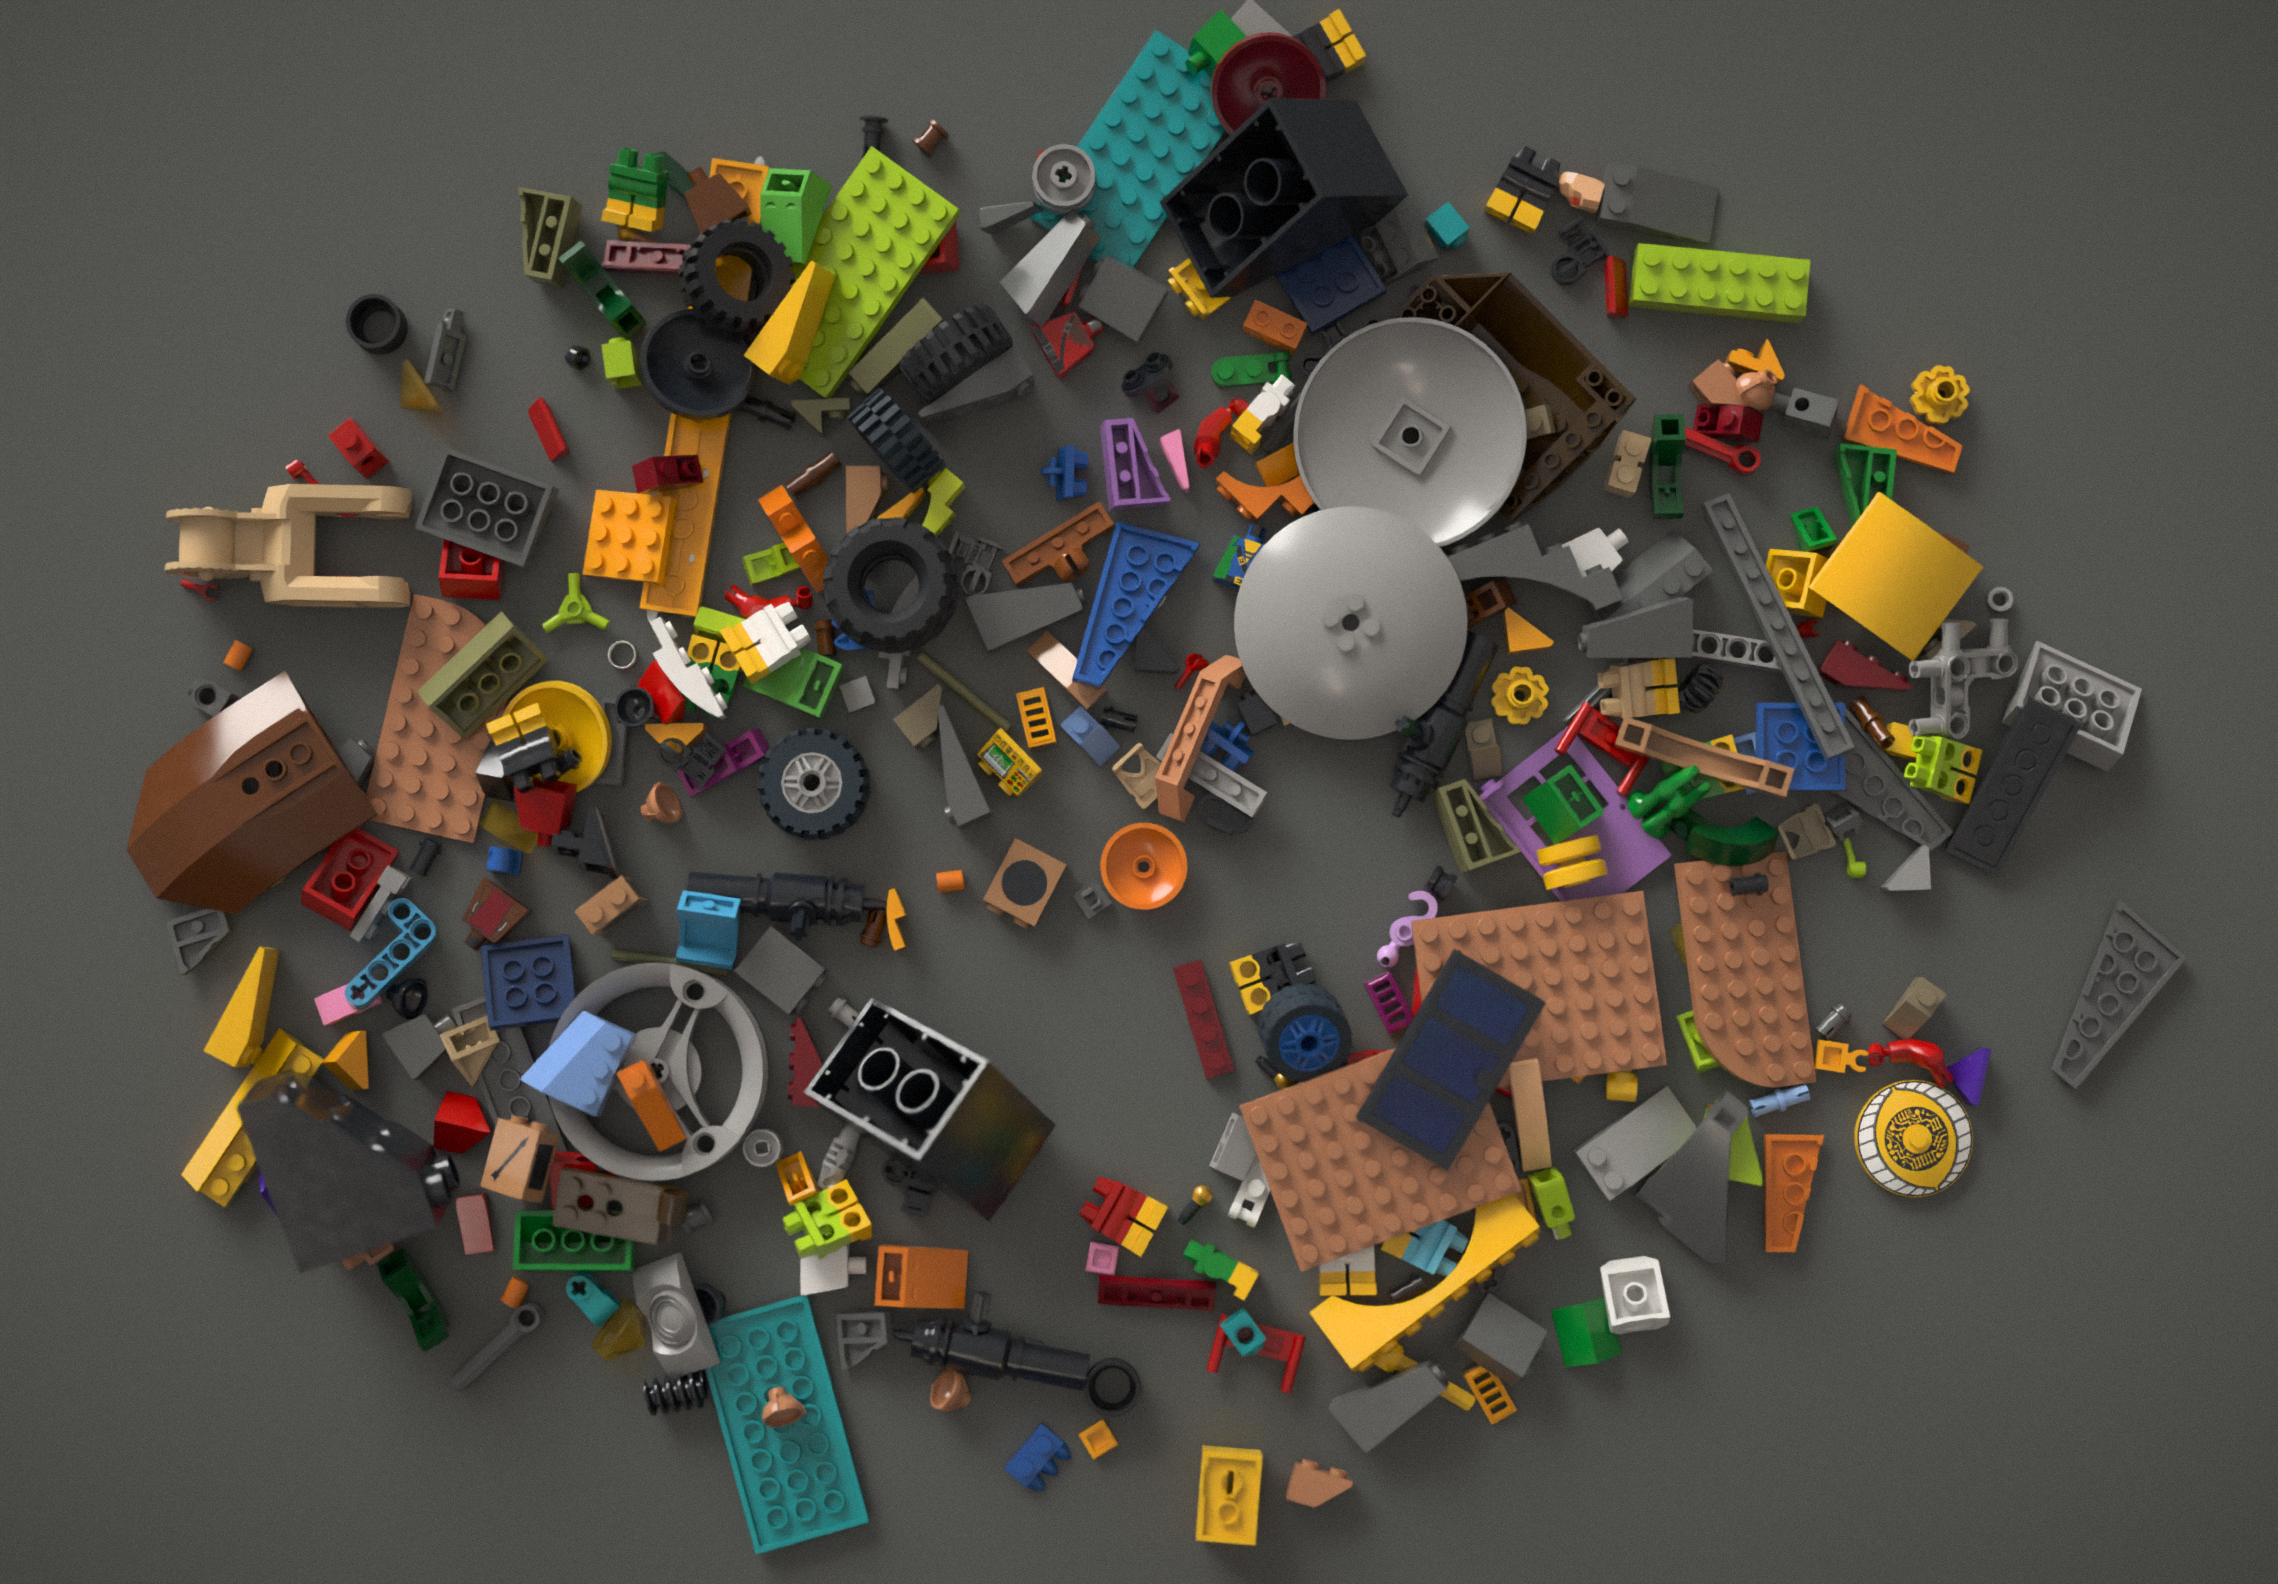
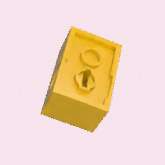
[1195,1445,1262,1545]

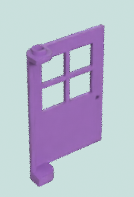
[1479,727,1671,901]

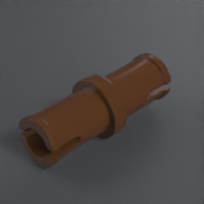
[785,450,842,499]
[1849,696,1895,750]

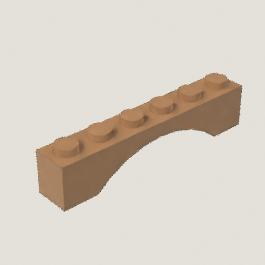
[1614,716,1795,799]

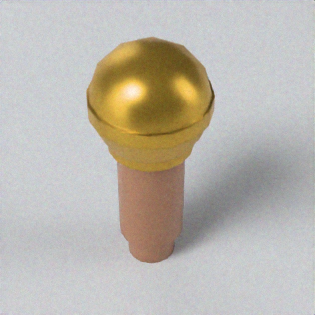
[617,225,659,243]

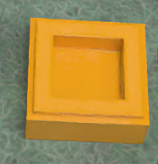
[1078,1419,1119,1460]

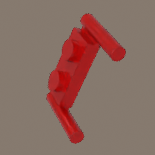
[1554,702,1650,798]
[1206,1313,1306,1394]

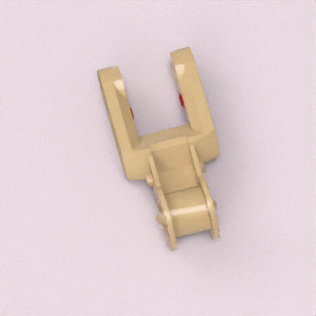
[165,484,413,608]

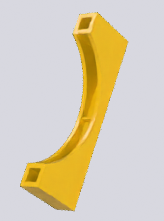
[1310,1194,1541,1373]

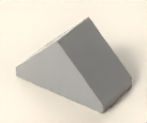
[1880,844,1931,892]

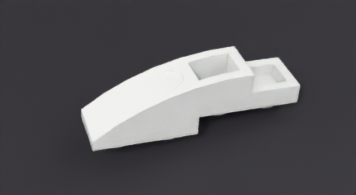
[650,617,728,720]

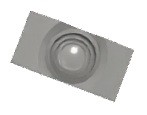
[633,1252,720,1380]

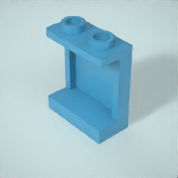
[676,890,741,970]

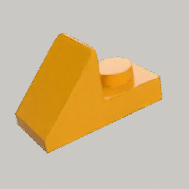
[1725,339,1785,385]

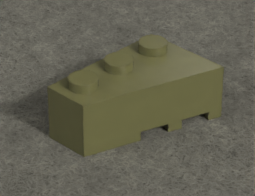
[518,187,582,288]
[1431,779,1522,874]

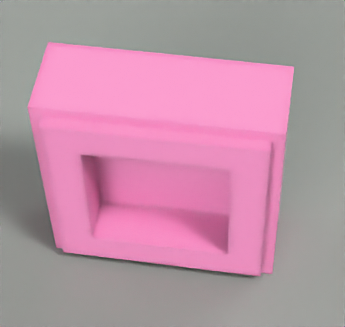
[1086,1241,1119,1275]

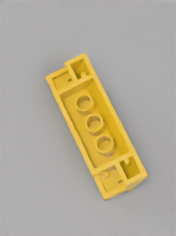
[181,1028,324,1207]

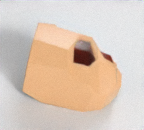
[1557,172,1605,214]

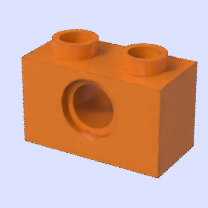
[1242,299,1308,356]

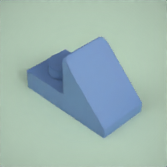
[1060,705,1121,767]

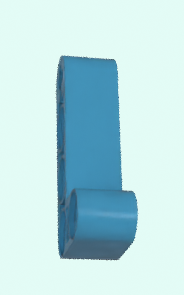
[345,898,437,1010]

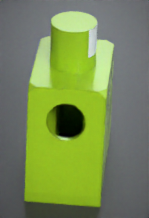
[1526,1166,1575,1239]

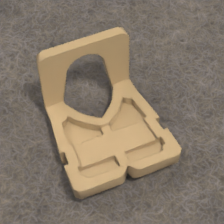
[1112,743,1161,809]

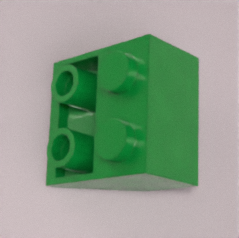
[1522,764,1604,845]

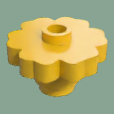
[1910,365,1970,425]
[1490,666,1549,725]

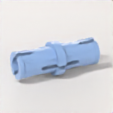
[1749,1084,1811,1118]

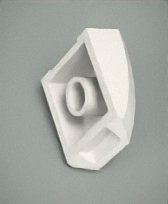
[1600,1256,1670,1334]

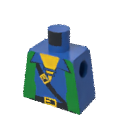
[1212,524,1267,589]

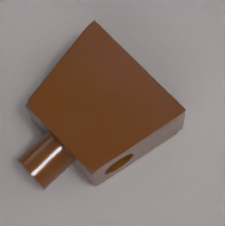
[685,167,752,234]

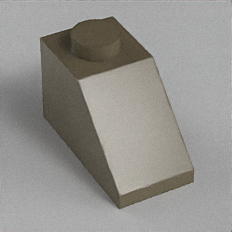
[893,684,943,749]
[1882,977,1947,1040]

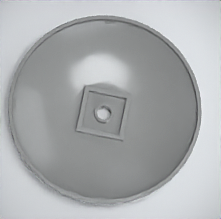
[1293,317,1527,547]
[1234,507,1467,740]

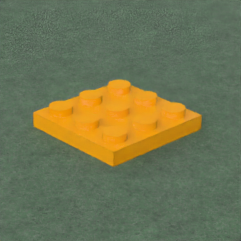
[582,490,677,584]

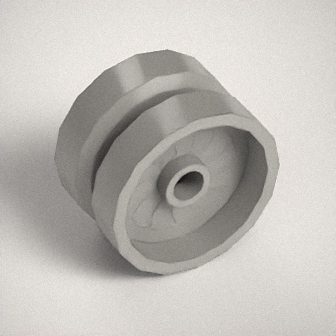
[1032,144,1096,216]

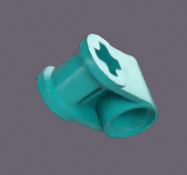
[566,1273,621,1327]

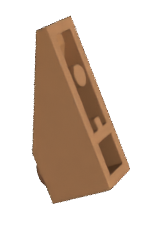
[846,466,888,535]
[1026,631,1108,712]

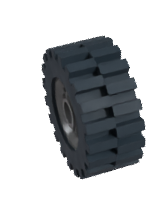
[847,388,946,494]

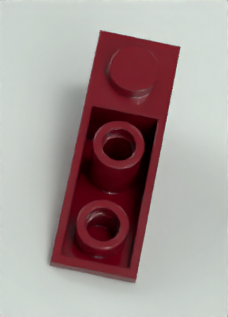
[1817,640,1913,693]
[788,1018,824,1107]

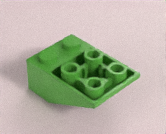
[760,168,832,265]
[743,648,845,720]

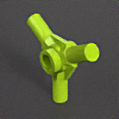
[542,573,610,633]

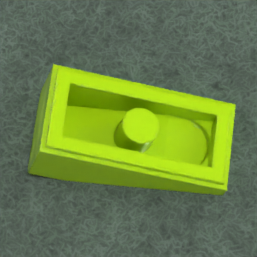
[1676,1010,1720,1074]

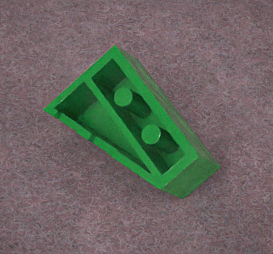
[1833,443,1897,528]

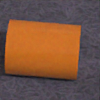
[223,640,253,672]
[936,870,965,893]
[500,1276,531,1309]

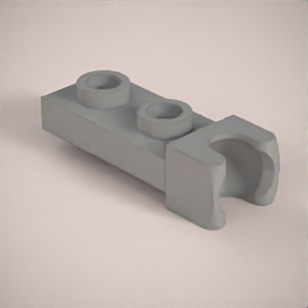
[350,865,412,943]

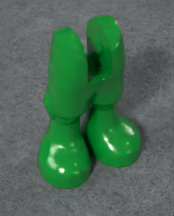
[1627,765,1712,839]

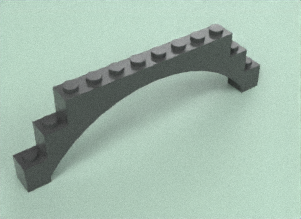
[1296,522,1623,731]

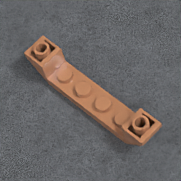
[1155,655,1246,822]

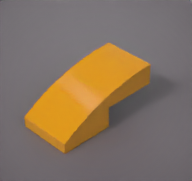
[887,888,907,951]

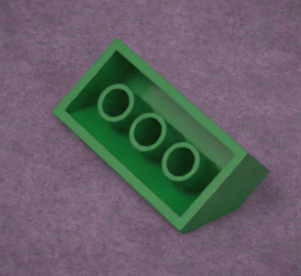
[513,1210,637,1273]

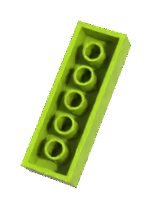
[1629,243,1811,323]

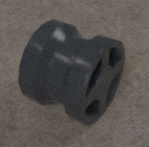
[1423,865,1458,901]

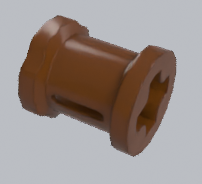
[912,119,950,158]

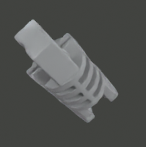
[817,1124,860,1190]

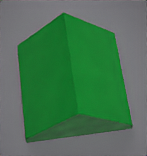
[1551,1297,1622,1367]

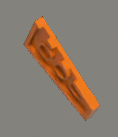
[1842,384,1963,474]
[1764,1134,1824,1252]

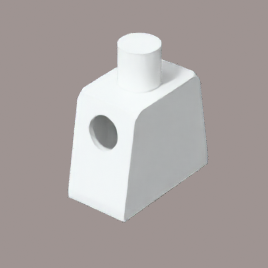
[1562,528,1628,578]
[801,1244,867,1295]

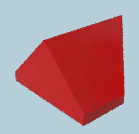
[433,1091,491,1154]

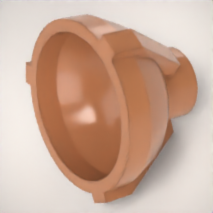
[1736,369,1777,410]
[640,782,683,824]
[930,1370,971,1412]
[762,1387,806,1428]

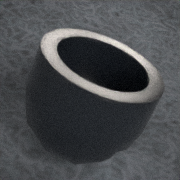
[565,345,590,370]

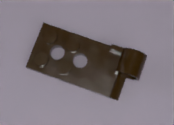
[552,1166,690,1246]

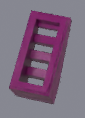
[1363,970,1413,1035]

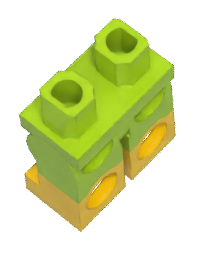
[1904,735,1982,804]
[782,1179,872,1260]

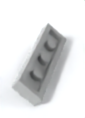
[1156,733,1269,818]

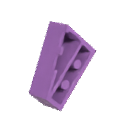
[1099,418,1171,512]

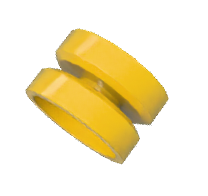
[1536,835,1608,890]

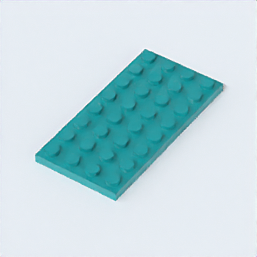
[1030,30,1226,268]
[705,1295,870,1554]

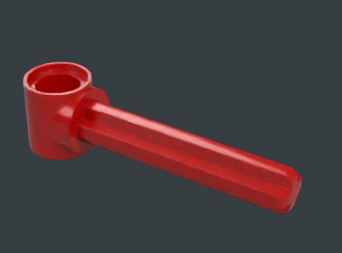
[1651,427,1761,476]

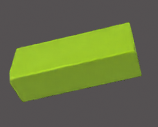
[693,606,746,644]

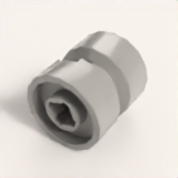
[743,1128,785,1167]

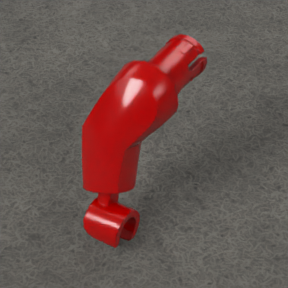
[1193,398,1249,468]
[724,585,813,619]
[1868,1038,1954,1087]

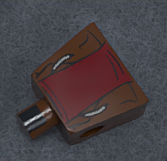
[462,878,533,951]

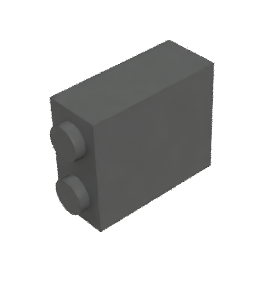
[1078,255,1170,342]
[734,926,828,1015]
[1453,1292,1548,1387]

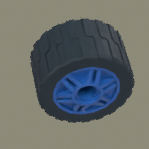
[1257,983,1352,1082]

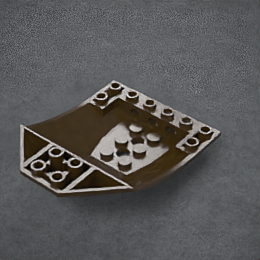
[1390,272,1636,523]

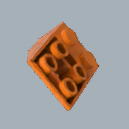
[875,1244,969,1309]

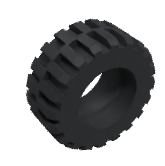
[678,219,795,337]
[900,304,1013,405]

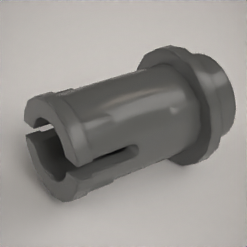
[1815,1004,1852,1041]

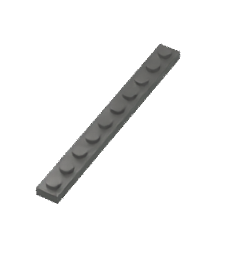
[1702,493,1855,761]

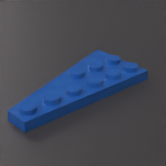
[1072,522,1200,689]

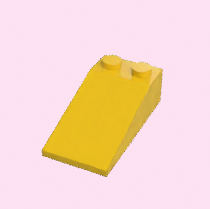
[744,260,835,385]
[204,946,279,1067]

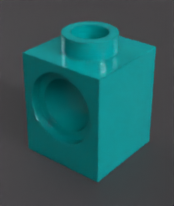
[1424,201,1470,252]
[1220,1306,1267,1357]

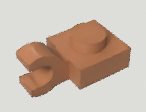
[341,1242,396,1271]

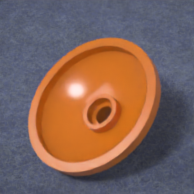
[1100,823,1187,910]

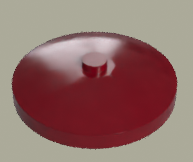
[1211,32,1326,135]

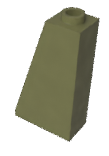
[848,298,944,398]

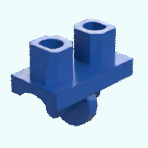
[1040,445,1088,501]
[1200,721,1254,772]

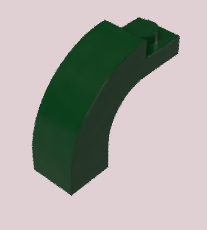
[559,241,647,339]
[1649,414,1686,519]
[1670,809,1779,866]
[377,1248,450,1353]

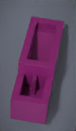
[677,728,771,797]

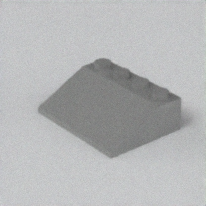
[2002,641,2142,772]

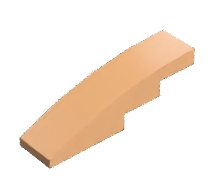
[1509,1058,1552,1172]

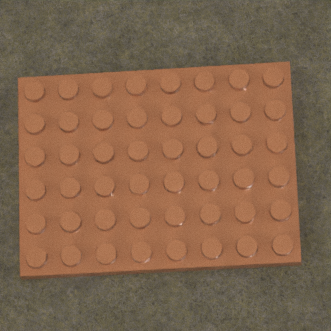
[1411,891,1667,1087]
[1239,1028,1522,1272]

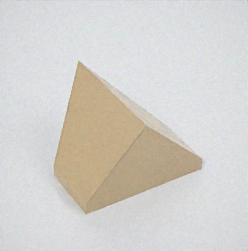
[440,1016,500,1087]

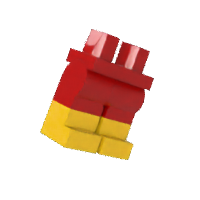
[1079,1176,1168,1257]

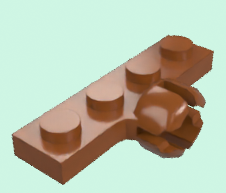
[1002,501,1115,587]

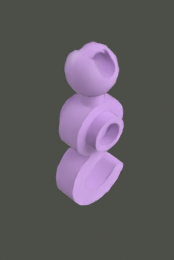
[1377,891,1437,968]

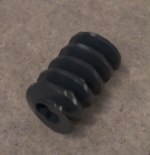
[644,1370,707,1416]

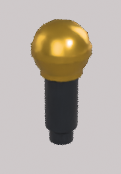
[1255,1055,1295,1089]
[1178,1185,1213,1225]

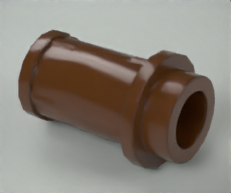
[813,620,836,656]
[859,910,887,948]

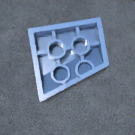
[520,1011,637,1116]

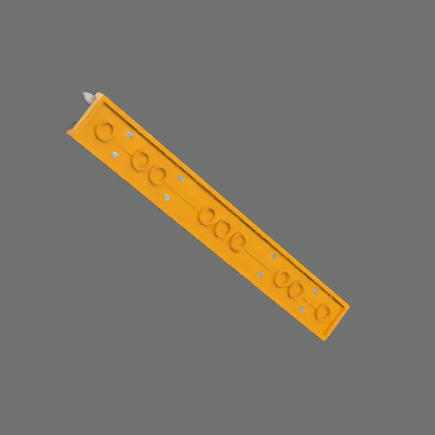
[640,156,769,622]

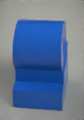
[486,846,524,876]

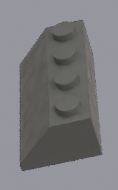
[1583,530,1714,621]

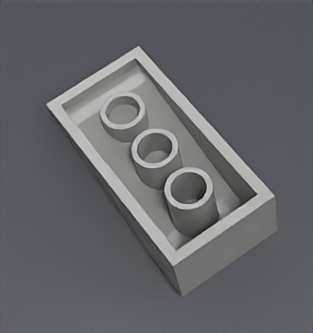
[1572,1085,1697,1201]

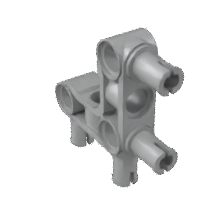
[1909,619,2018,739]

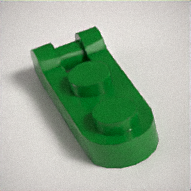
[1211,351,1292,388]

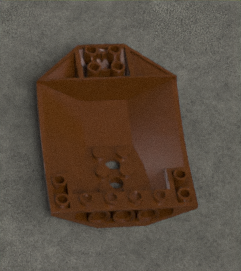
[127,670,378,915]

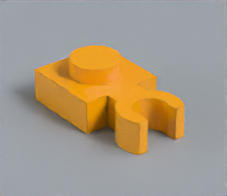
[1814,1040,1868,1073]

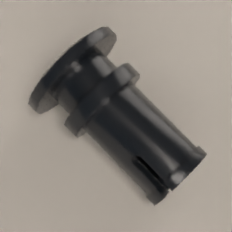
[860,115,888,158]

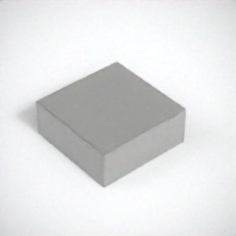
[839,676,877,713]

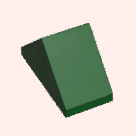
[1790,506,1837,553]

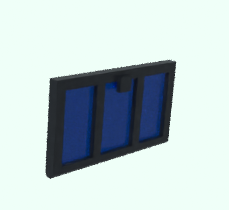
[1356,949,1547,1171]

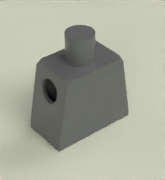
[1770,388,1839,439]
[382,1013,458,1080]

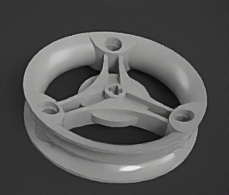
[548,963,769,1181]

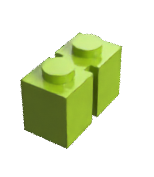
[601,337,643,389]

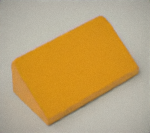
[1255,443,1300,487]

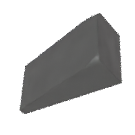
[979,201,1043,234]

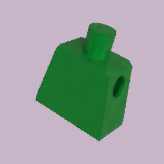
[1185,9,1247,78]

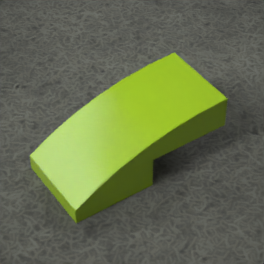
[741,543,801,586]

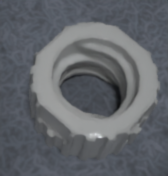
[1985,587,2014,614]

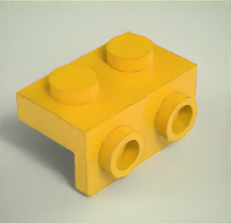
[1167,258,1230,321]

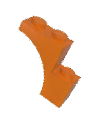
[1215,471,1315,523]
[758,485,829,593]

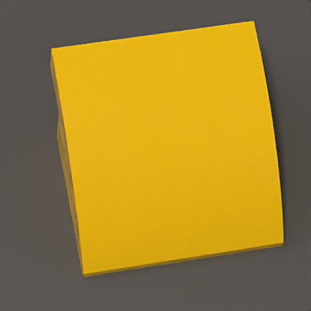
[1809,492,1983,661]

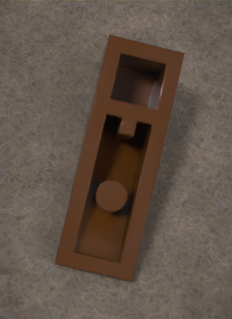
[1464,577,1518,629]

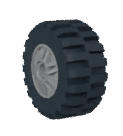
[757,728,871,840]

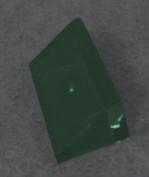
[655,151,694,200]

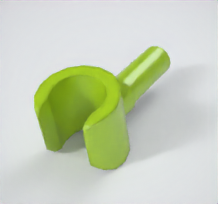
[1843,838,1866,878]

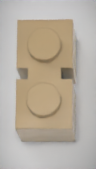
[1603,430,1651,498]

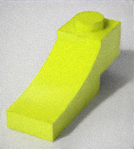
[922,468,965,537]

